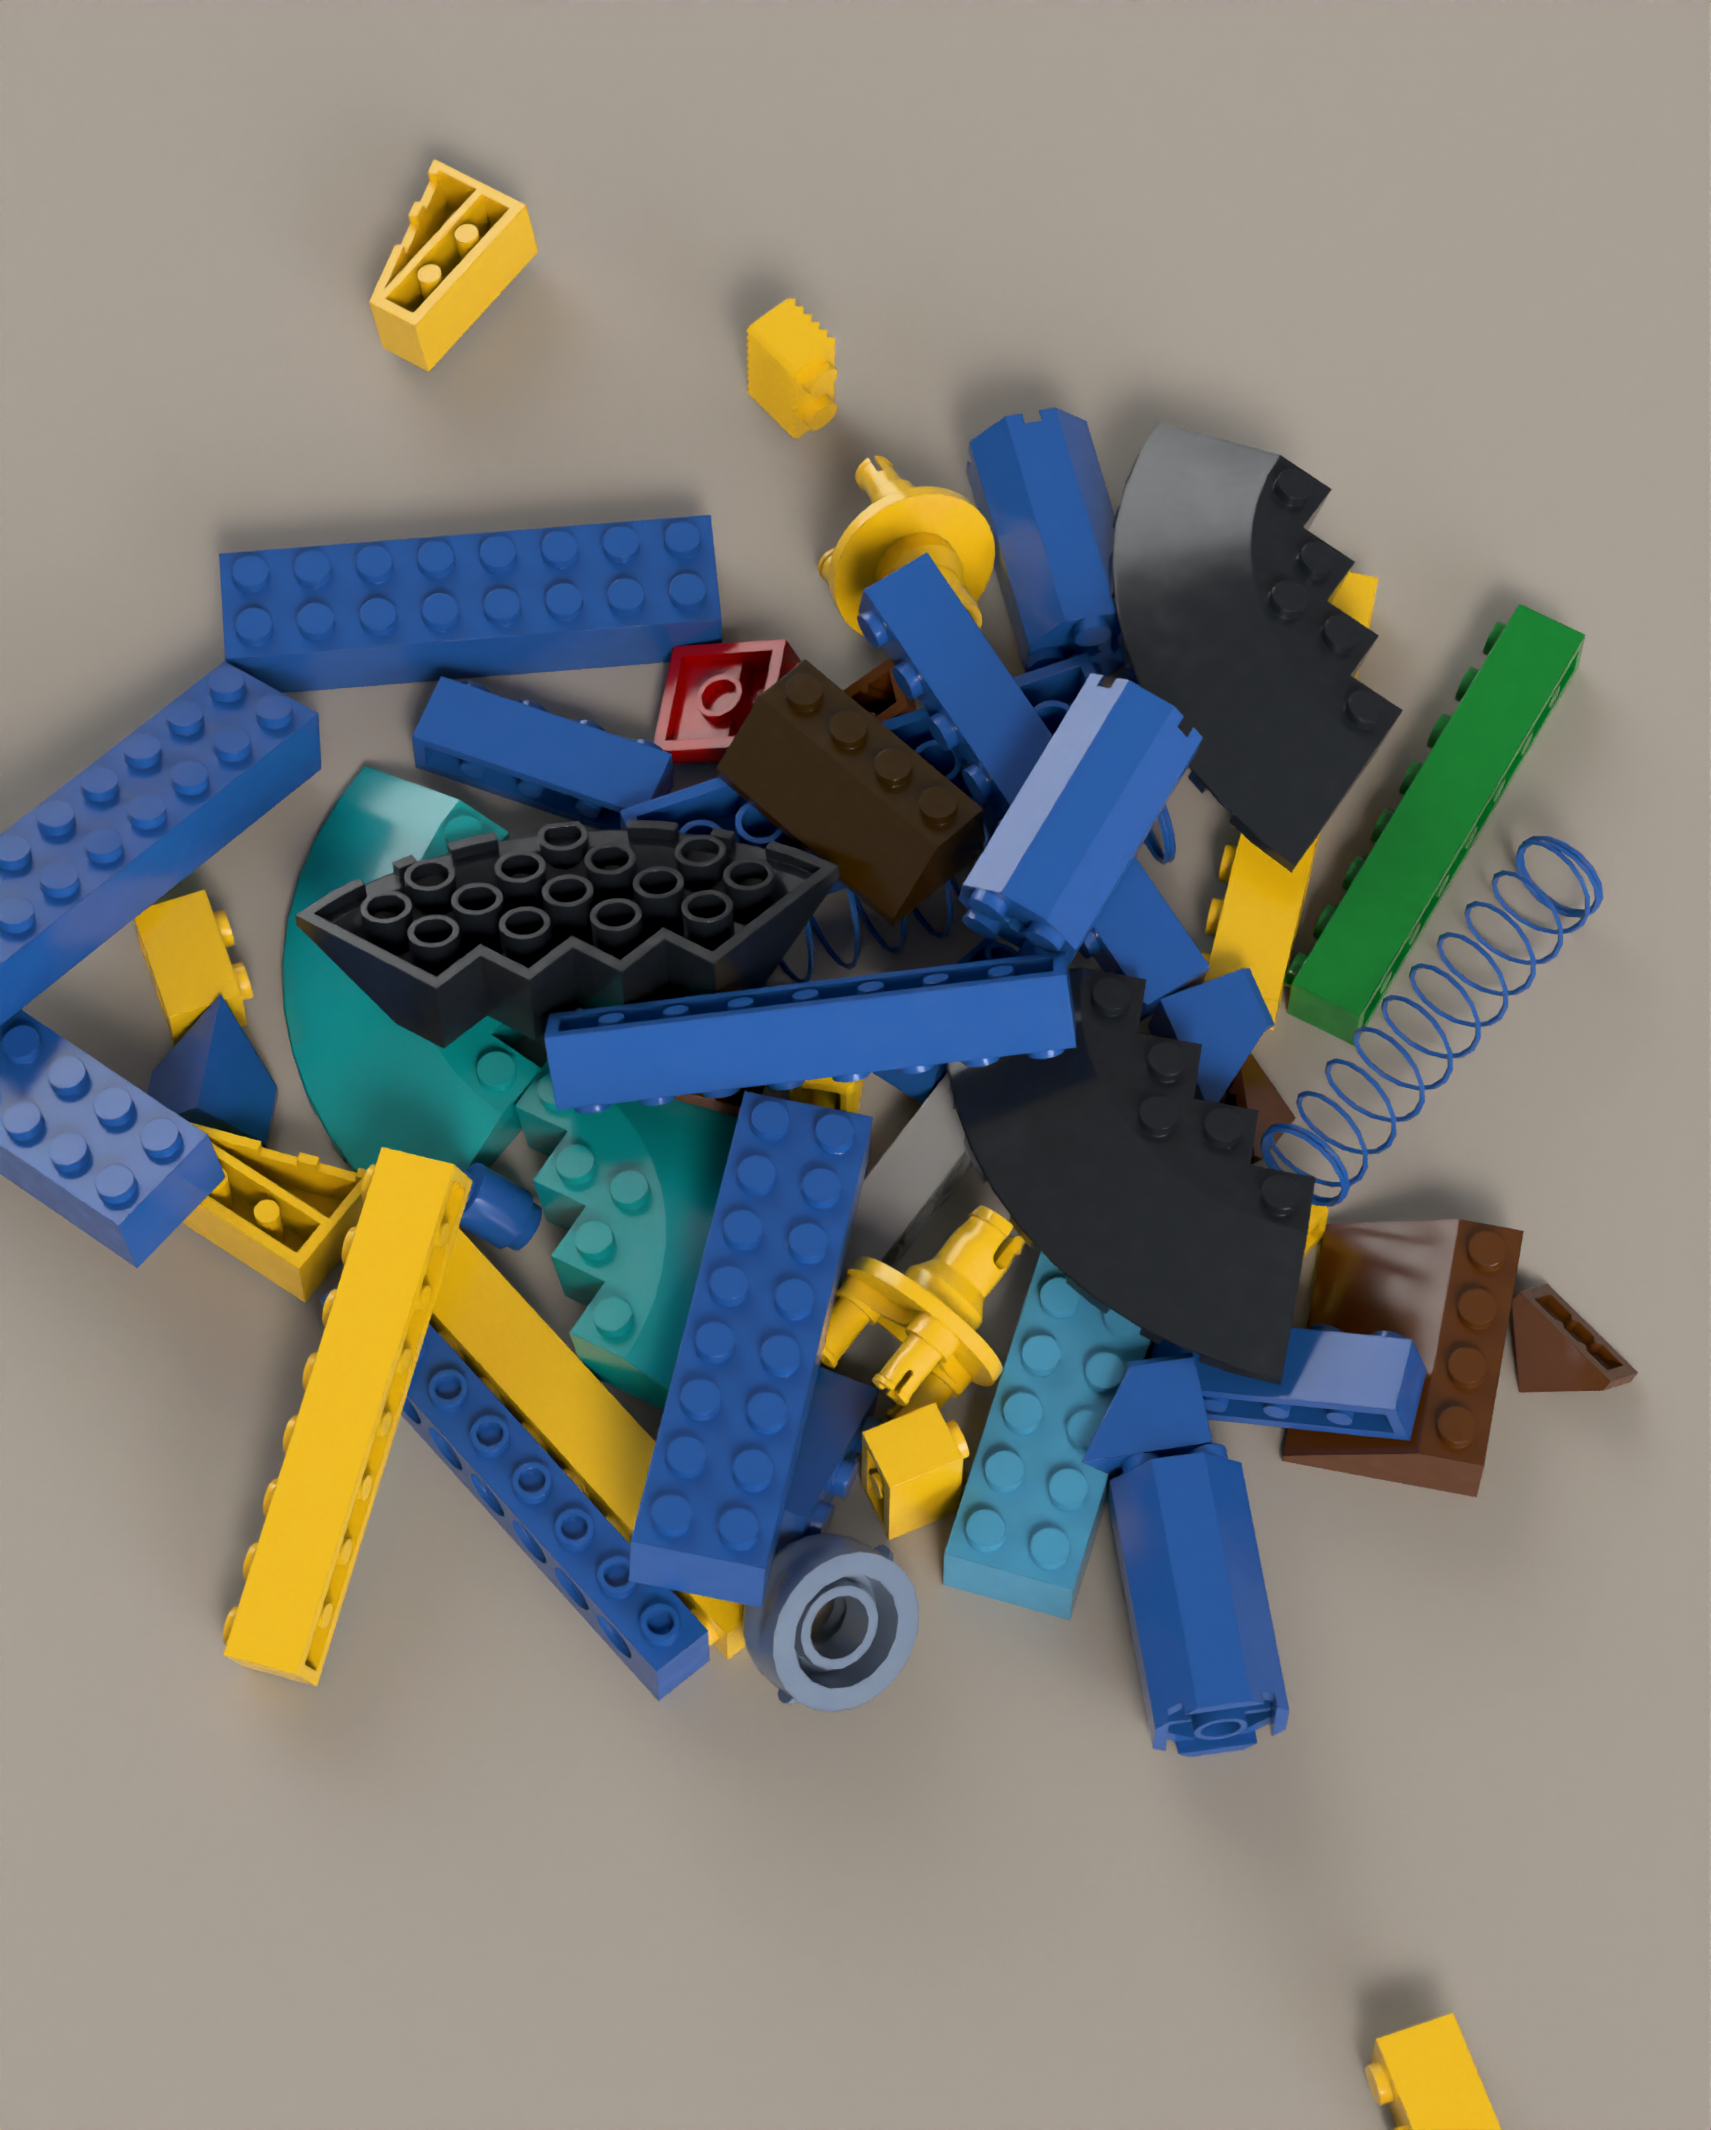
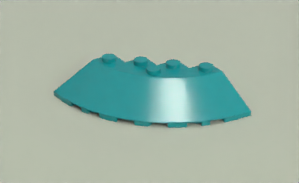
[282,766,542,1173]
[515,1060,738,1411]

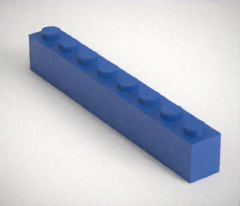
[857,552,1210,1022]
[544,951,1076,1114]

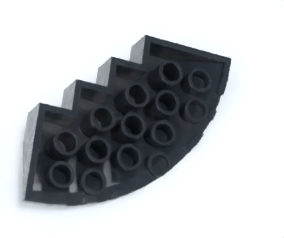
[1108,423,1403,873]
[295,820,840,1049]
[946,968,1315,1385]

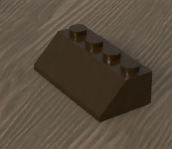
[716,659,984,927]

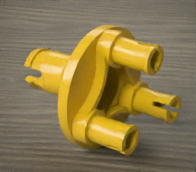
[818,455,995,637]
[821,1205,1025,1421]

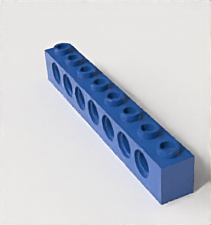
[320,1284,710,1701]

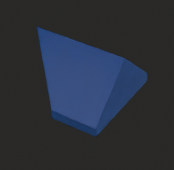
[1148,968,1275,1103]
[147,994,278,1148]
[1081,1352,1213,1478]

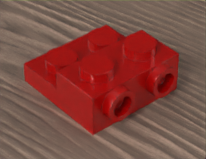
[653,639,802,764]

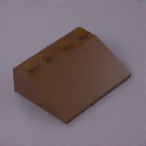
[1282,1219,1524,1497]

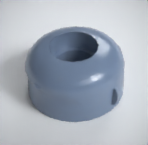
[742,1533,919,1712]

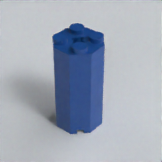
[966,408,1125,683]
[958,673,1203,964]
[1108,1444,1289,1757]

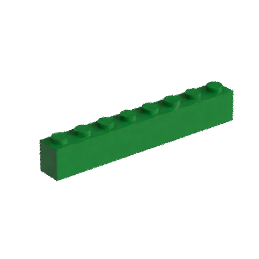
[1284,604,1585,1046]

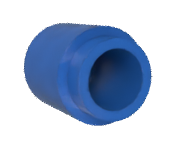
[459,1163,542,1251]

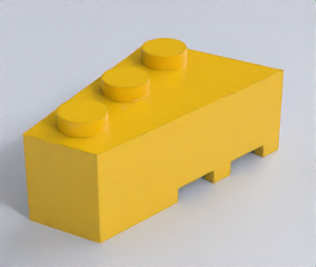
[369,159,539,372]
[182,1122,367,1303]

